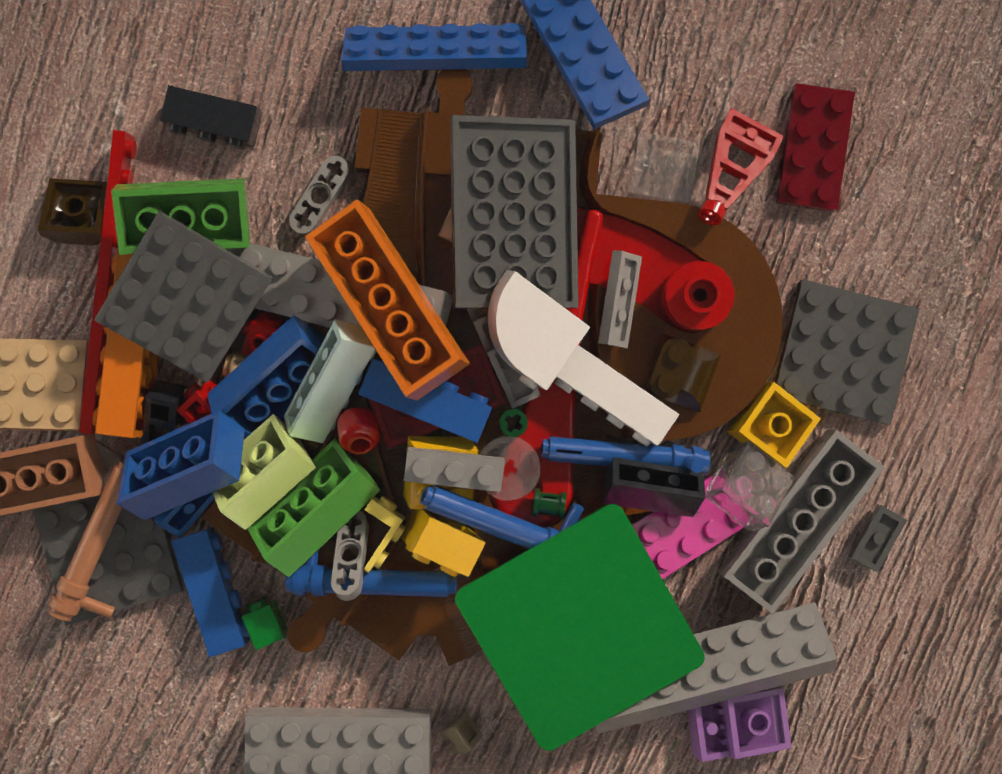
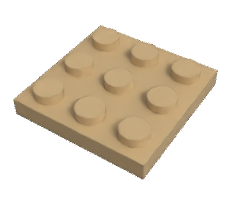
[0,338,89,431]

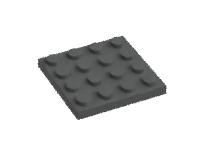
[94,210,272,383]
[775,279,920,425]
[32,495,184,626]

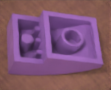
[687,687,792,762]

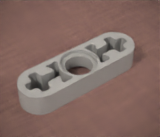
[289,156,350,236]
[331,510,369,601]

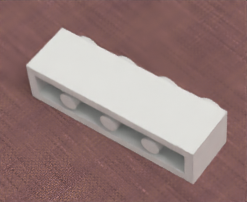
[554,345,680,447]

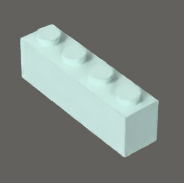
[284,320,376,443]

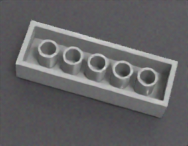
[718,429,885,614]
[244,707,432,774]

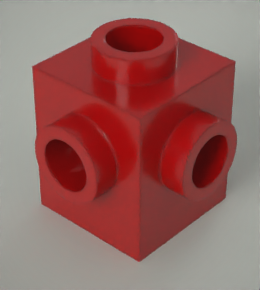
[241,311,286,356]
[176,380,217,423]

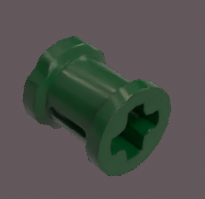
[500,409,528,437]
[531,488,566,520]

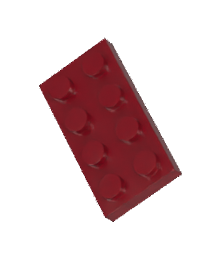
[776,83,855,212]
[369,344,505,449]

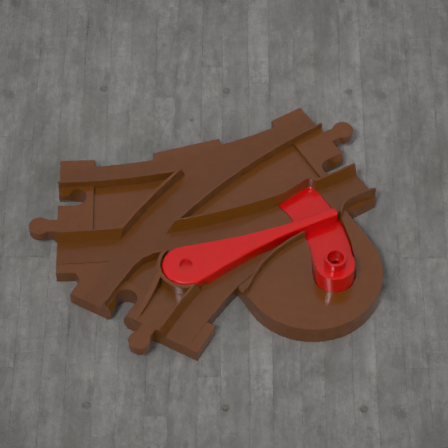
[203,69,783,666]

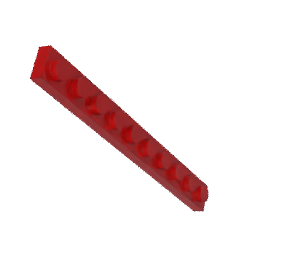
[79,130,137,434]

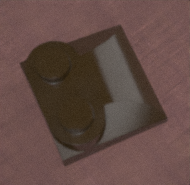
[37,178,107,245]
[643,334,721,413]

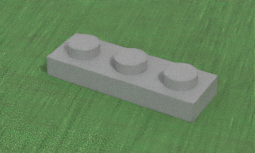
[598,250,642,349]
[404,447,505,492]

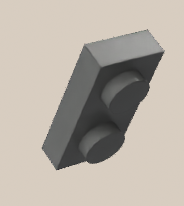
[848,504,907,573]

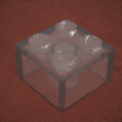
[626,132,700,204]
[705,441,795,531]

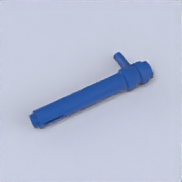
[540,436,710,475]
[420,485,584,549]
[285,549,457,597]

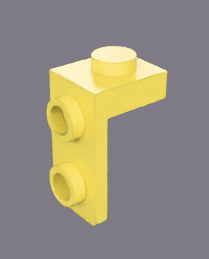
[363,496,406,573]

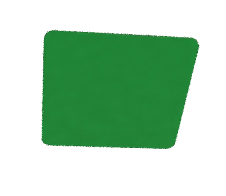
[455,504,705,751]

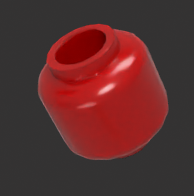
[337,407,380,455]

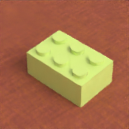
[212,414,316,530]

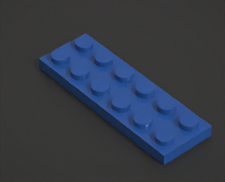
[520,0,650,129]
[341,23,527,71]

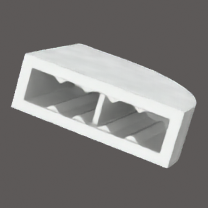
[488,270,590,390]

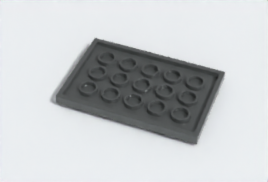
[450,115,579,309]

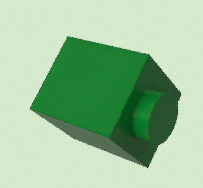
[242,599,288,650]

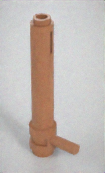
[48,461,124,621]

